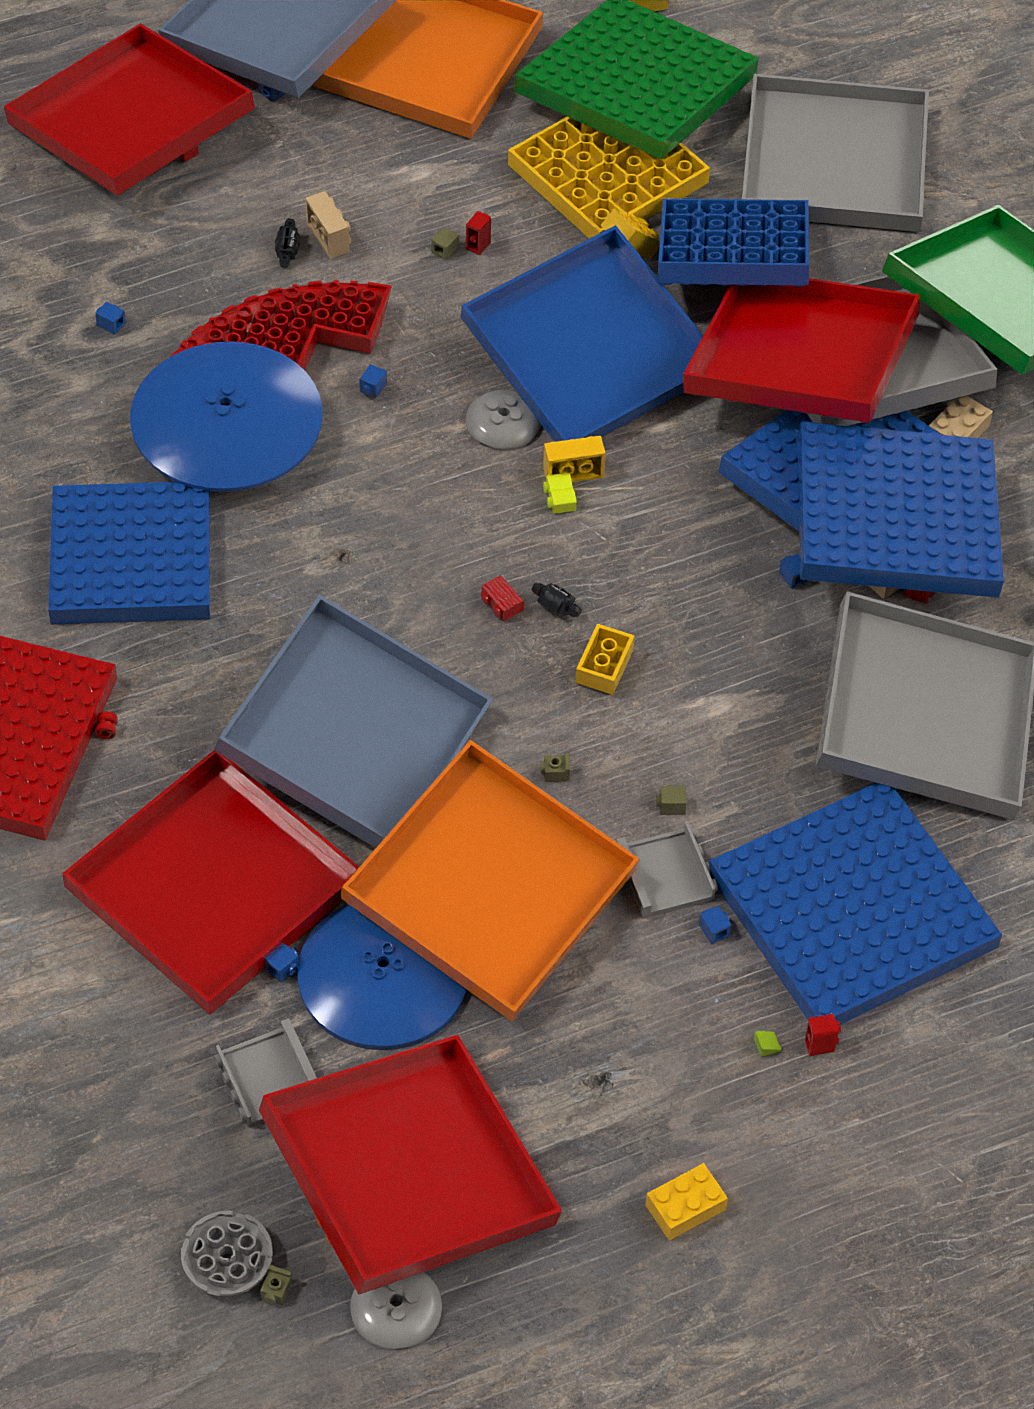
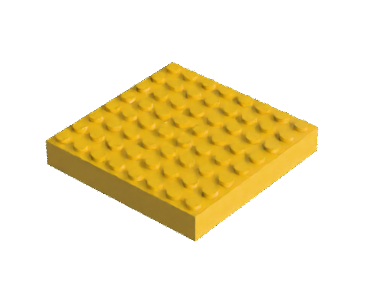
[508,116,710,239]

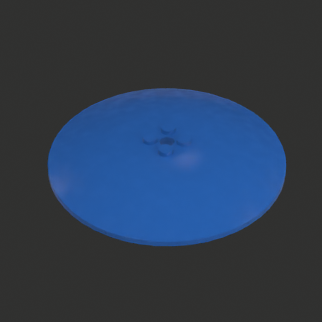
[130,342,322,491]

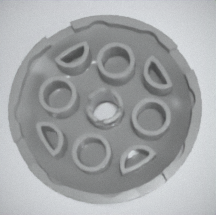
[466,389,541,451]
[181,1210,273,1297]
[350,1272,442,1351]

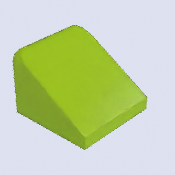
[754,1031,782,1057]

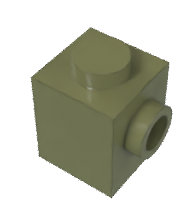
[431,227,459,260]
[656,785,686,815]

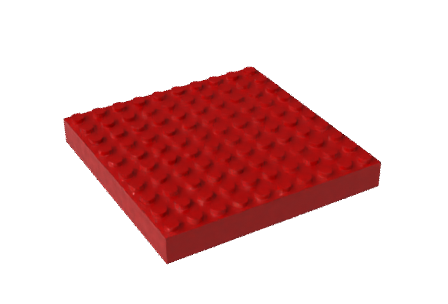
[3,23,255,196]
[683,278,920,423]
[0,636,117,841]
[62,750,359,1015]
[259,1034,562,1295]

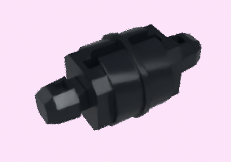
[275,218,300,268]
[531,582,582,618]

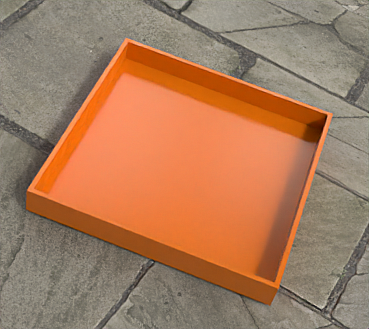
[312,0,543,139]
[341,740,640,1022]

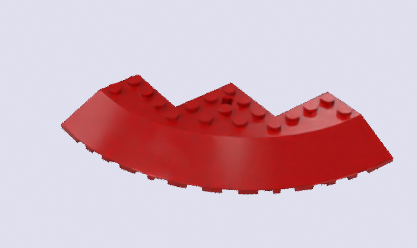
[170,280,392,406]

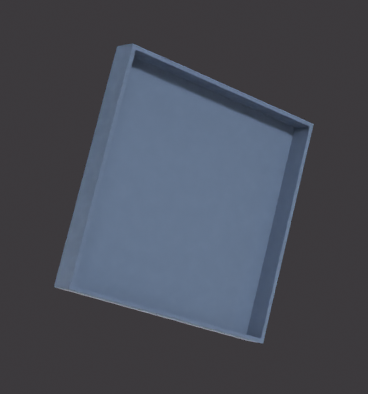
[158,0,397,98]
[214,594,493,848]

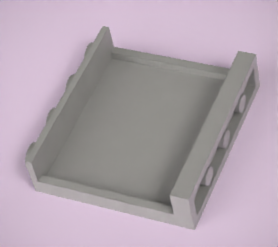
[616,821,717,919]
[214,1018,317,1128]

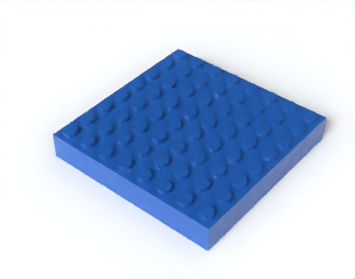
[658,198,809,287]
[48,482,211,625]

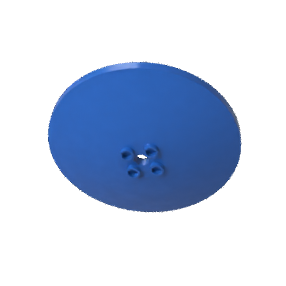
[297,904,467,1050]

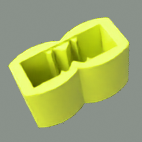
[543,473,577,514]

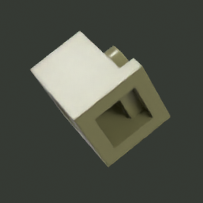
[540,753,570,782]
[260,1265,292,1306]

